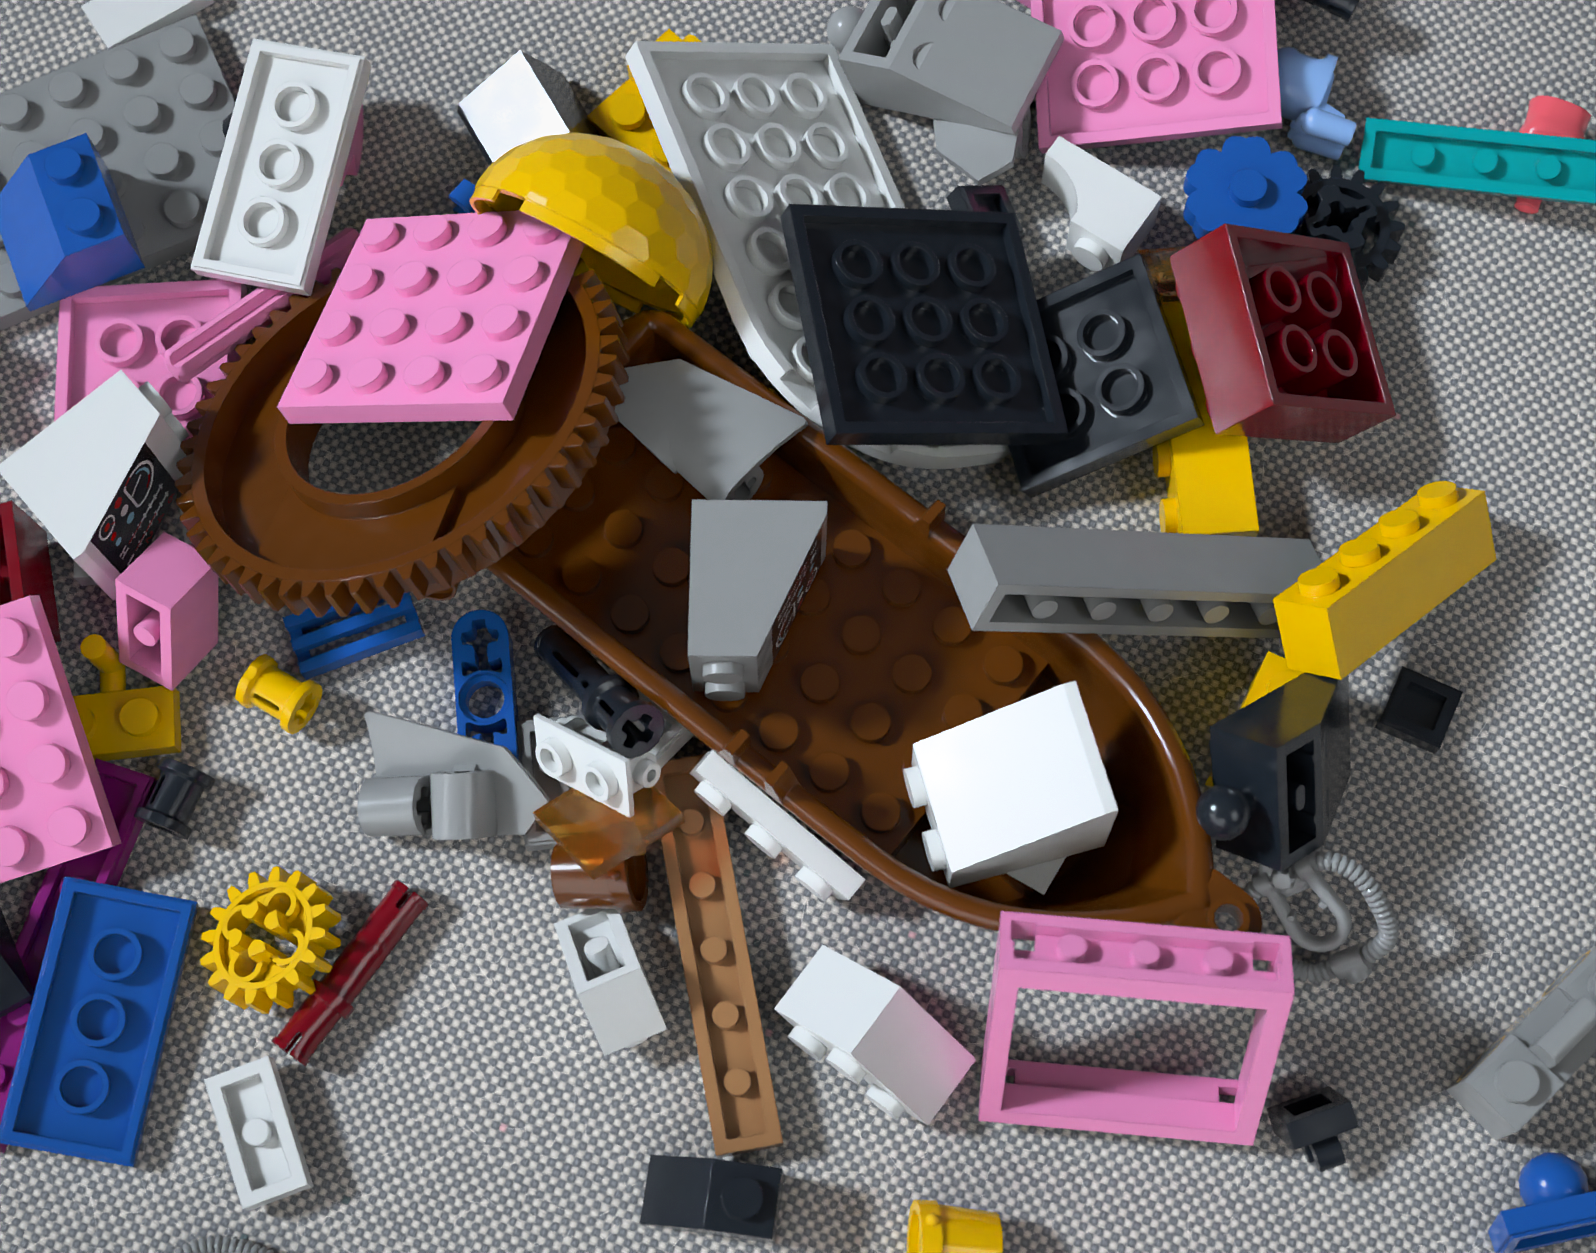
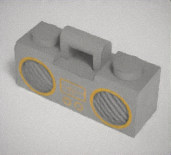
[1446,945,1596,1140]

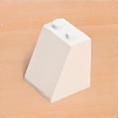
[903,681,1118,888]

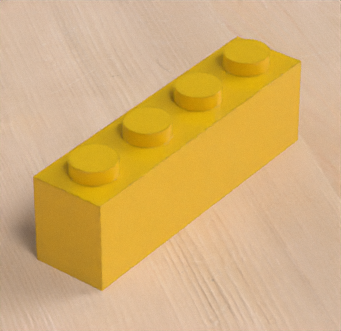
[1152,301,1259,537]
[1273,481,1497,680]

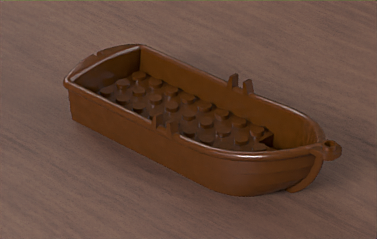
[486,310,1262,933]

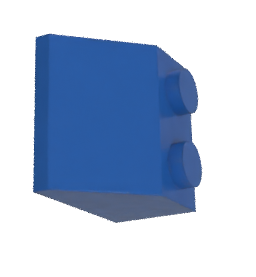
[0,133,145,312]

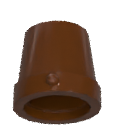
[550,826,649,913]

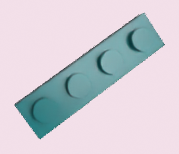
[1358,117,1596,206]

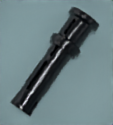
[534,625,665,758]

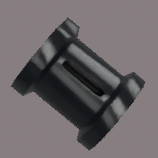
[134,757,215,840]

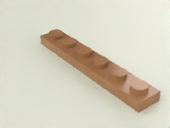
[652,754,784,1158]

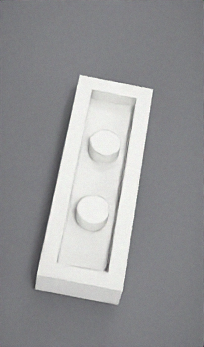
[689,750,866,902]

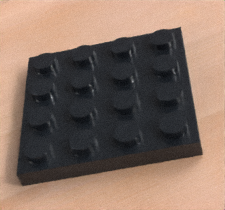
[780,204,1068,445]

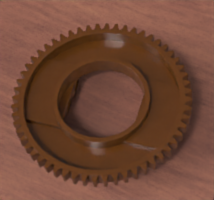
[175,257,630,617]

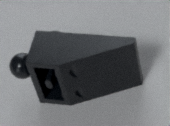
[1195,672,1351,872]

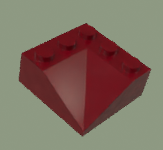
[1170,223,1396,443]

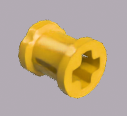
[235,654,323,734]

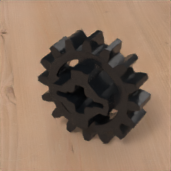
[1294,165,1405,292]

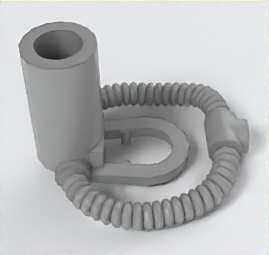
[1243,845,1400,984]

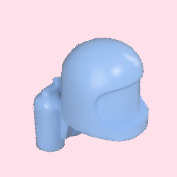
[1278,47,1356,160]

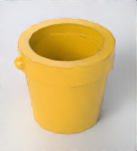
[907,1200,1003,1253]

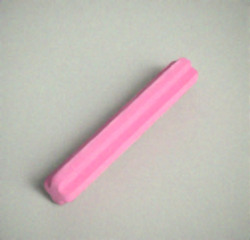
[164,228,359,382]

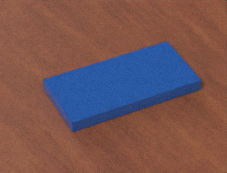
[0,876,199,1167]

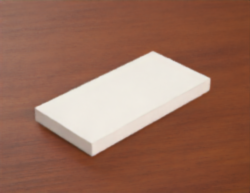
[190,38,372,296]

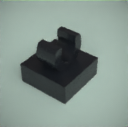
[1266,1086,1359,1172]

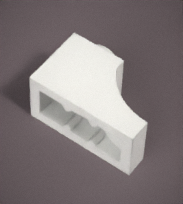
[1041,136,1162,271]

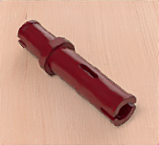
[271,880,429,1067]

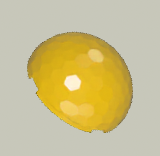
[469,132,713,329]

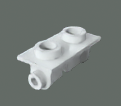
[533,713,661,818]

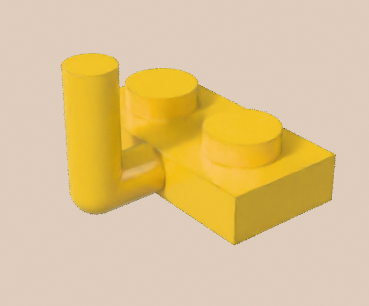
[73,634,182,761]

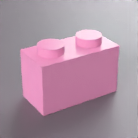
[115,532,218,691]

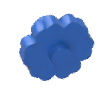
[1183,136,1308,239]

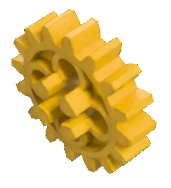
[200,866,342,1014]

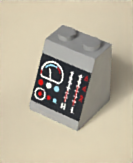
[688,499,827,701]

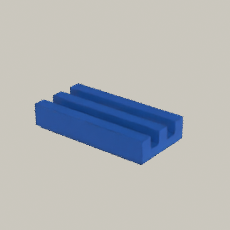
[282,592,425,680]

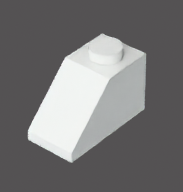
[554,909,667,1056]

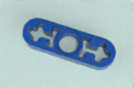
[451,609,519,761]

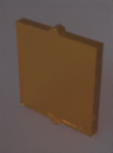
[533,786,685,880]

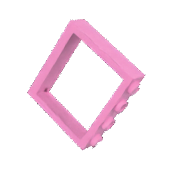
[979,911,1295,1146]

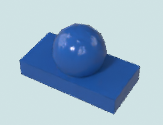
[1488,1152,1596,1253]

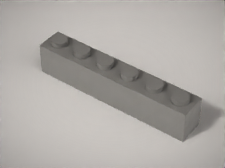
[948,523,1322,638]

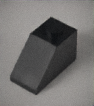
[640,1155,785,1244]

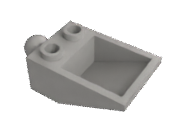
[827,0,1065,135]

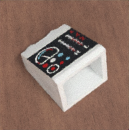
[0,370,190,601]

